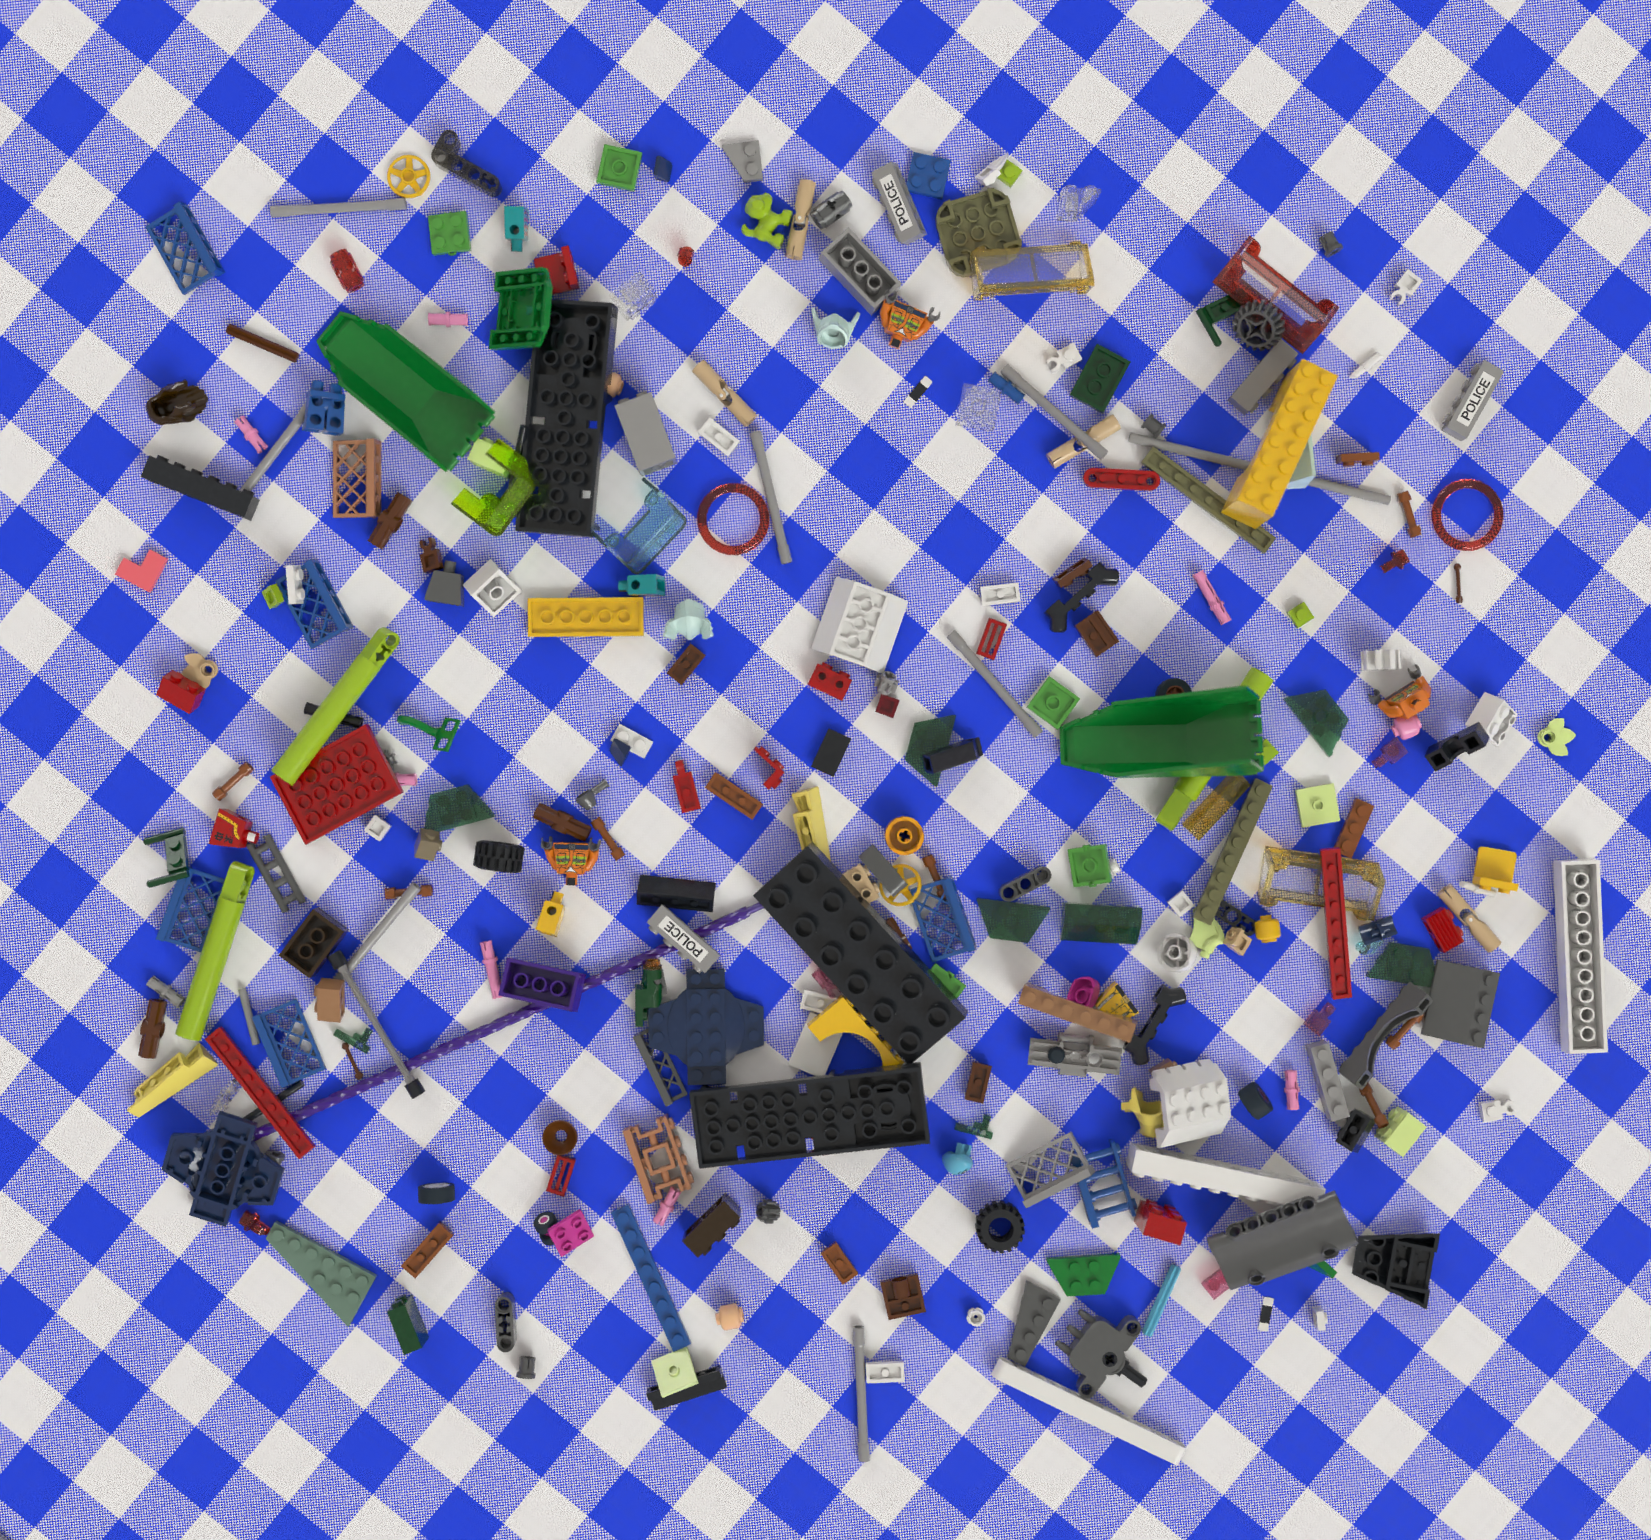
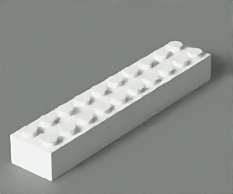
[1553,859,1608,1054]
[1126,1142,1326,1205]

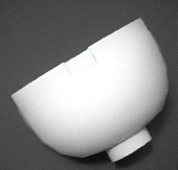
[1157,933,1197,973]

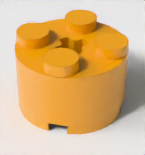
[885,816,924,855]

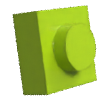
[997,159,1023,188]
[262,583,284,609]
[1286,602,1314,628]
[1257,739,1279,766]

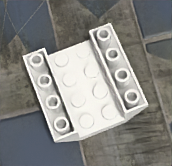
[811,576,908,674]

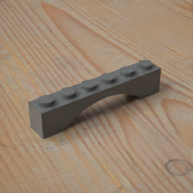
[1338,982,1433,1090]

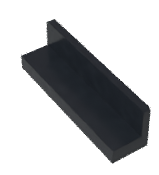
[637,875,716,912]
[646,1365,727,1411]

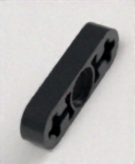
[1215,899,1256,936]

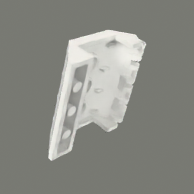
[1149,1059,1231,1148]

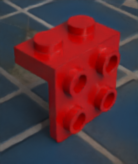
[753,746,785,790]

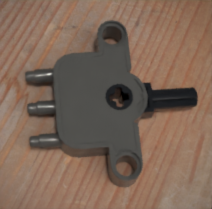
[1055,1309,1147,1399]

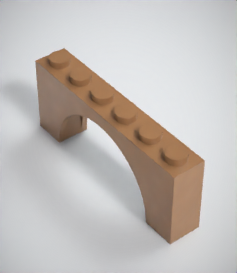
[1018,983,1138,1043]

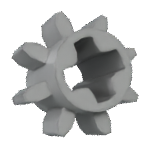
[874,671,899,695]

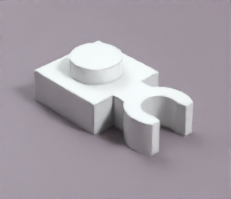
[1389,269,1423,306]
[1046,342,1082,373]
[1479,1099,1516,1123]

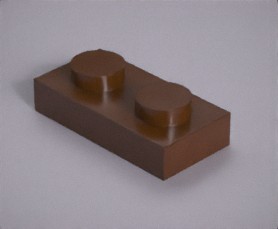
[1053,557,1093,588]
[667,643,706,685]
[964,1061,992,1104]

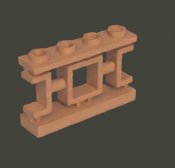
[623,1114,694,1204]

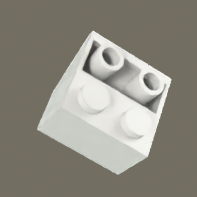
[1465,692,1518,747]

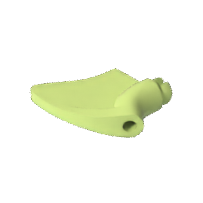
[1189,908,1225,959]

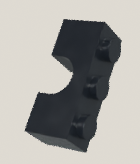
[1425,722,1489,772]

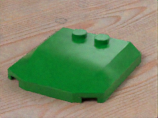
[489,267,553,351]

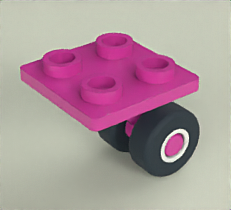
[533,1209,594,1257]

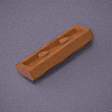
[705,772,763,820]
[1334,798,1374,859]
[401,1222,454,1279]

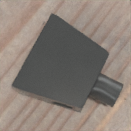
[424,560,464,607]

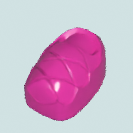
[1067,976,1100,1008]

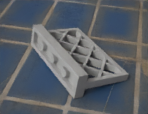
[1006,1131,1096,1208]

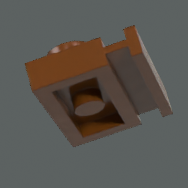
[1074,610,1119,658]

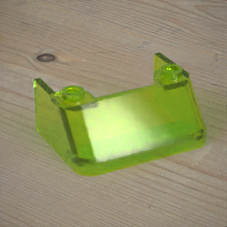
[451,439,535,536]

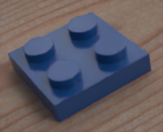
[906,152,951,200]

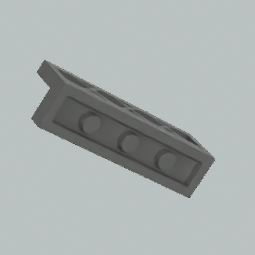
[633,1028,688,1107]

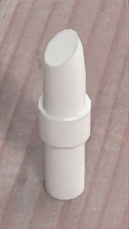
[1349,352,1383,379]
[1459,881,1496,898]

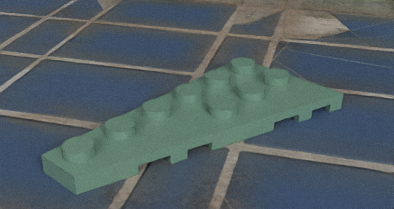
[266,1221,377,1327]

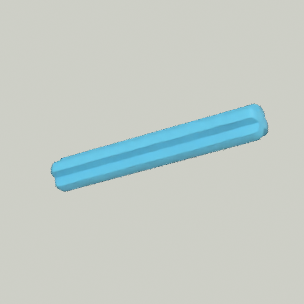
[1142,1264,1181,1337]

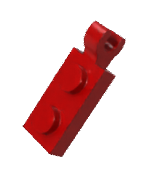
[673,759,701,813]

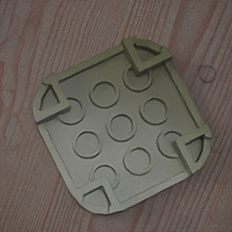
[935,188,1022,277]

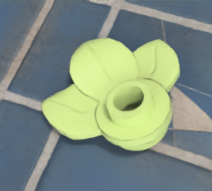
[1537,718,1576,756]

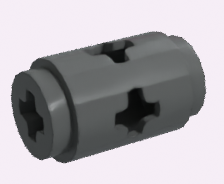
[810,191,852,229]

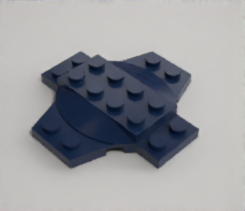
[648,968,764,1085]
[161,1111,285,1227]

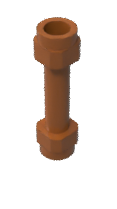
[1397,491,1422,538]
[212,762,254,801]
[591,817,625,861]
[922,854,946,899]
[385,884,433,900]
[1385,1014,1424,1050]
[1359,1082,1389,1129]

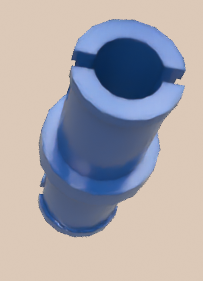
[988,371,1025,405]

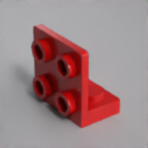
[534,246,580,295]

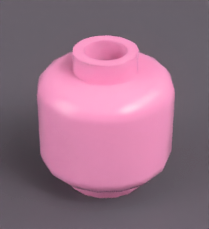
[1391,715,1422,740]

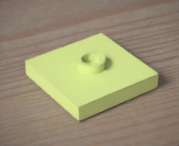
[1295,783,1340,828]
[651,1346,699,1398]

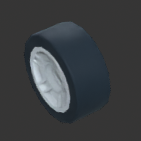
[418,1183,455,1204]

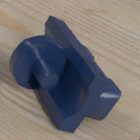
[1358,916,1398,945]

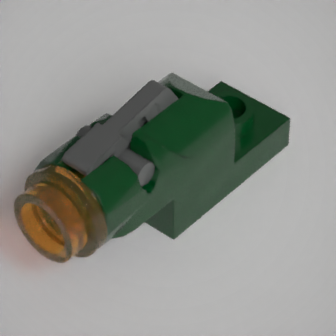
[635,958,667,1027]

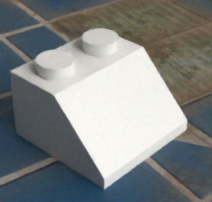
[463,559,522,617]

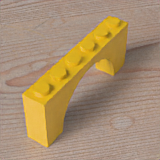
[807,994,905,1066]

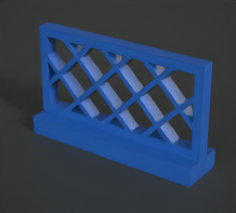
[145,202,225,295]
[275,559,354,649]
[156,866,225,952]
[909,875,977,962]
[252,998,326,1088]

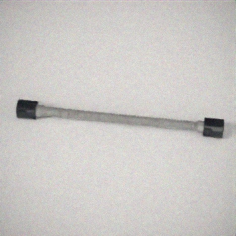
[327,950,425,1099]

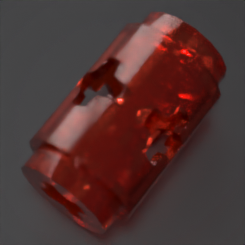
[330,249,364,293]

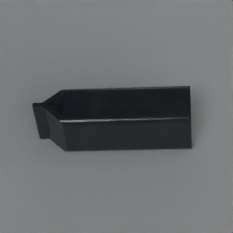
[922,737,983,774]

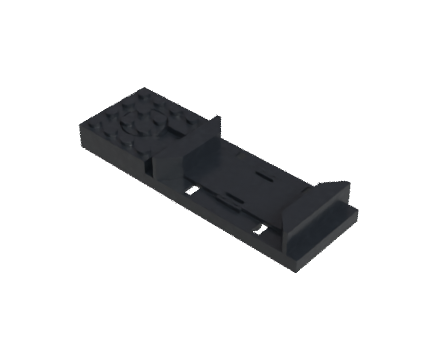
[515,299,618,538]
[689,1062,930,1169]

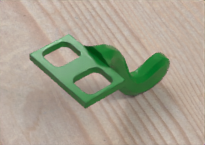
[396,715,461,752]

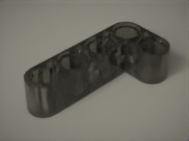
[431,130,502,197]

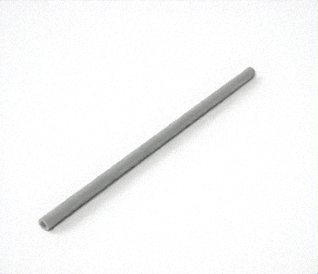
[1128,432,1391,505]

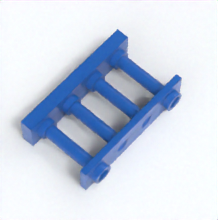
[1069,1139,1138,1229]

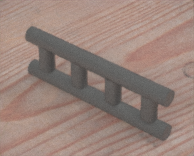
[246,834,306,913]

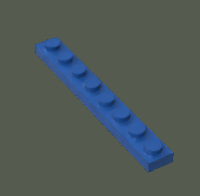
[611,1203,691,1352]

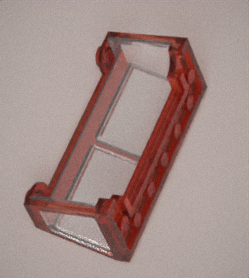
[1213,235,1340,354]

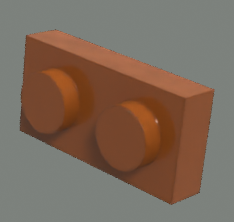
[1336,452,1380,467]
[821,1241,858,1285]

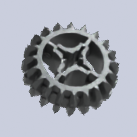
[1232,299,1285,351]

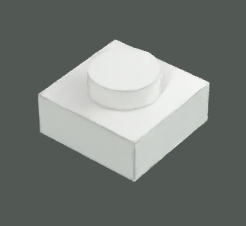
[364,815,392,842]
[1167,890,1195,917]
[1312,1306,1328,1331]

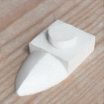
[975,153,1009,186]

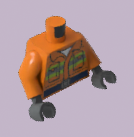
[880,289,941,349]
[1368,664,1431,719]
[541,836,601,885]

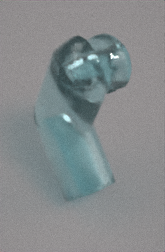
[1355,939,1384,955]

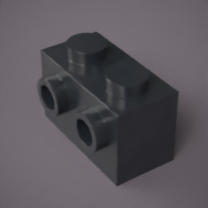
[1335,1108,1375,1153]

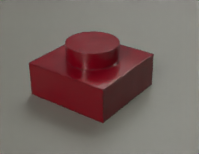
[875,694,900,718]

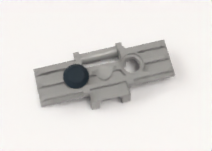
[1028,1031,1122,1077]

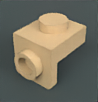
[1223,927,1252,956]

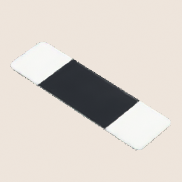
[904,376,932,408]
[1258,1297,1274,1332]

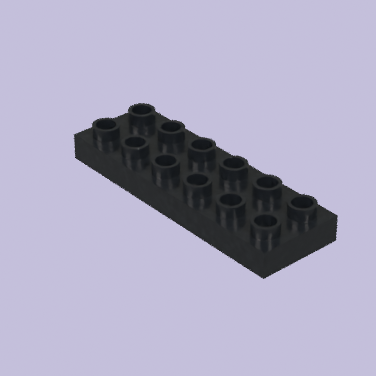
[753,842,968,1063]

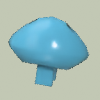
[942,1143,973,1175]

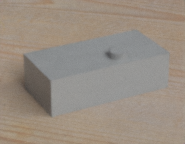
[819,227,902,316]

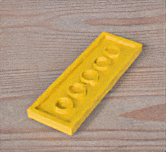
[528,597,644,637]

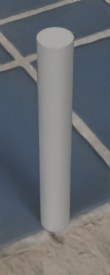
[238,988,260,1046]

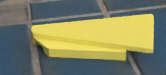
[792,786,831,861]
[127,1043,218,1117]

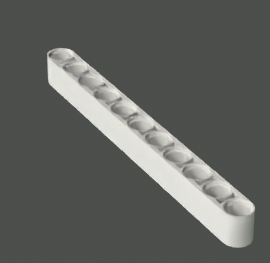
[991,1357,1187,1465]

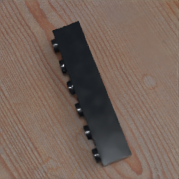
[141,455,260,521]

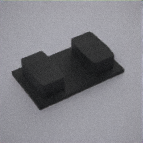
[811,729,851,777]

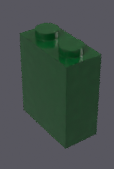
[387,1294,429,1355]

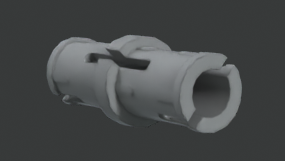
[146,976,185,1008]

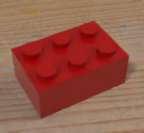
[1134,1199,1187,1246]

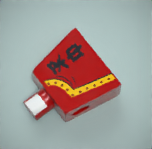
[209,809,259,848]

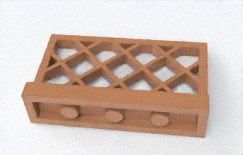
[333,439,381,518]

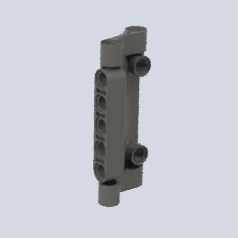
[1207,1190,1359,1290]

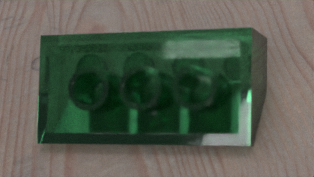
[1060,902,1142,945]

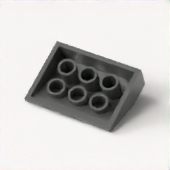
[1421,959,1500,1048]

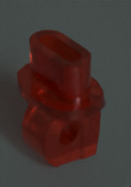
[677,246,694,267]
[1380,549,1410,573]
[239,1210,271,1235]

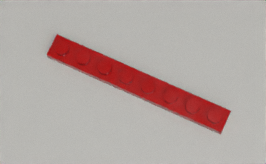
[1320,847,1352,1000]
[205,1027,316,1159]

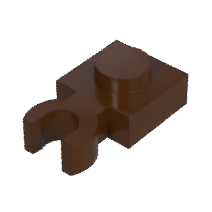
[419,537,444,574]

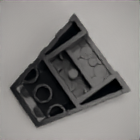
[1352,1233,1440,1310]

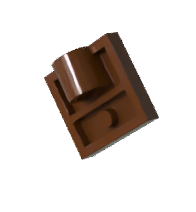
[880,1273,926,1320]

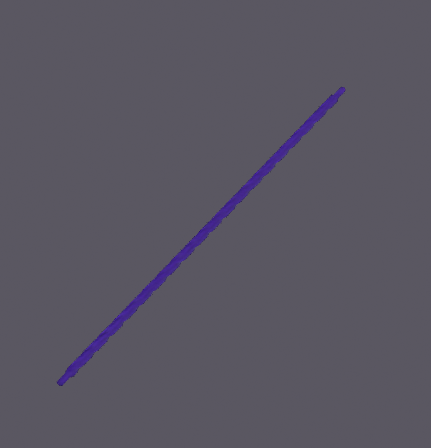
[254,902,764,1141]

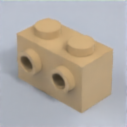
[842,863,881,903]

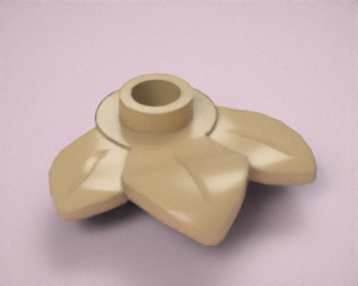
[181,653,218,689]

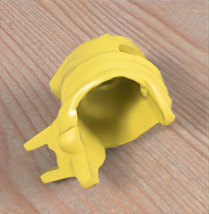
[1121,1087,1164,1138]

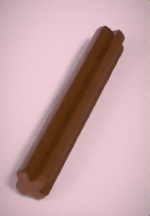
[226,324,299,363]

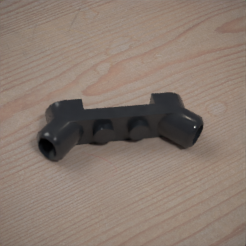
[1044,561,1119,633]
[1123,984,1187,1065]

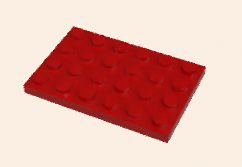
[270,724,404,845]

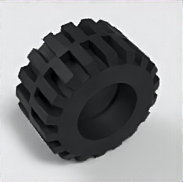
[473,840,525,873]
[975,1200,1025,1253]

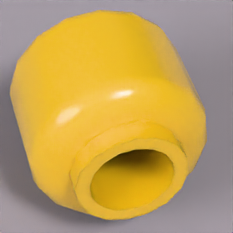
[1254,915,1281,943]

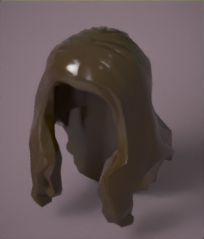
[145,380,208,425]

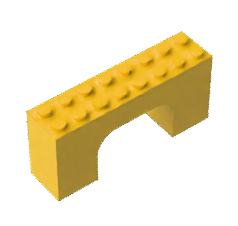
[1221,359,1338,529]

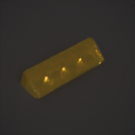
[1182,776,1251,841]

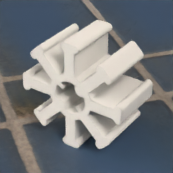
[1360,649,1401,671]

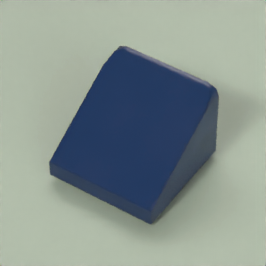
[653,156,672,182]
[609,738,631,767]

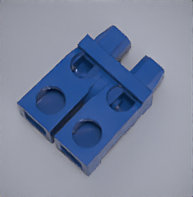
[302,380,345,436]

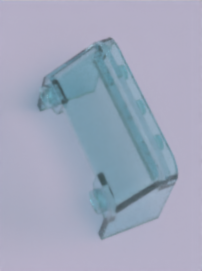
[593,477,687,574]

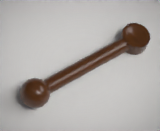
[1453,563,1463,603]
[342,1042,363,1080]

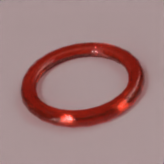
[1432,479,1504,551]
[697,483,769,555]

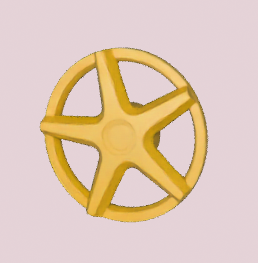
[387,155,430,198]
[879,864,922,906]

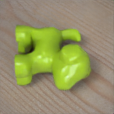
[741,192,793,249]

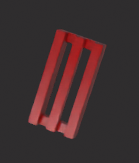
[976,618,1007,660]
[546,1155,576,1197]

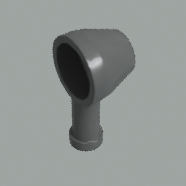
[575,779,610,810]

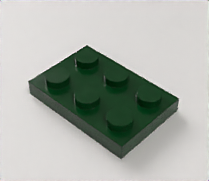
[1069,344,1131,414]

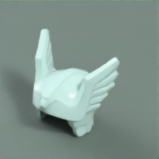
[811,307,860,349]
[663,599,713,640]

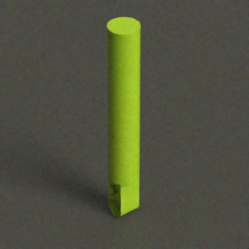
[271,627,400,786]
[1155,667,1274,831]
[175,861,255,1041]

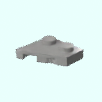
[722,140,763,183]

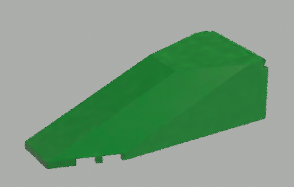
[316,311,495,472]
[1060,685,1264,778]

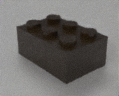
[278,907,349,978]
[682,1193,741,1257]

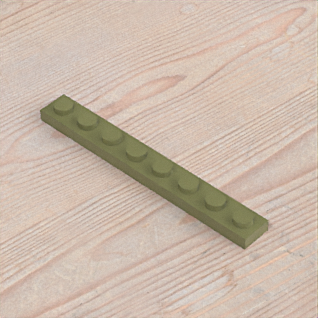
[1141,446,1276,554]
[1192,778,1273,925]

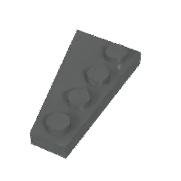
[1007,1280,1061,1367]

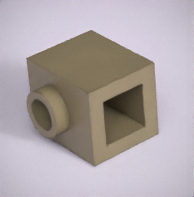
[414,828,442,861]

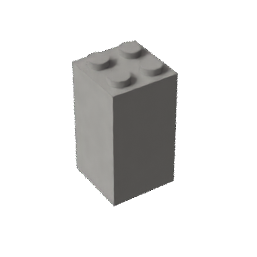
[614,391,678,477]

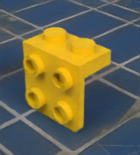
[1472,846,1518,894]

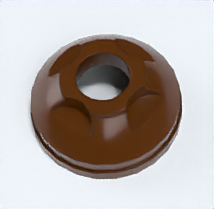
[542,1120,578,1155]

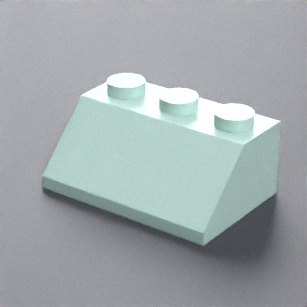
[1286,436,1316,489]

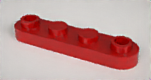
[1083,468,1160,491]

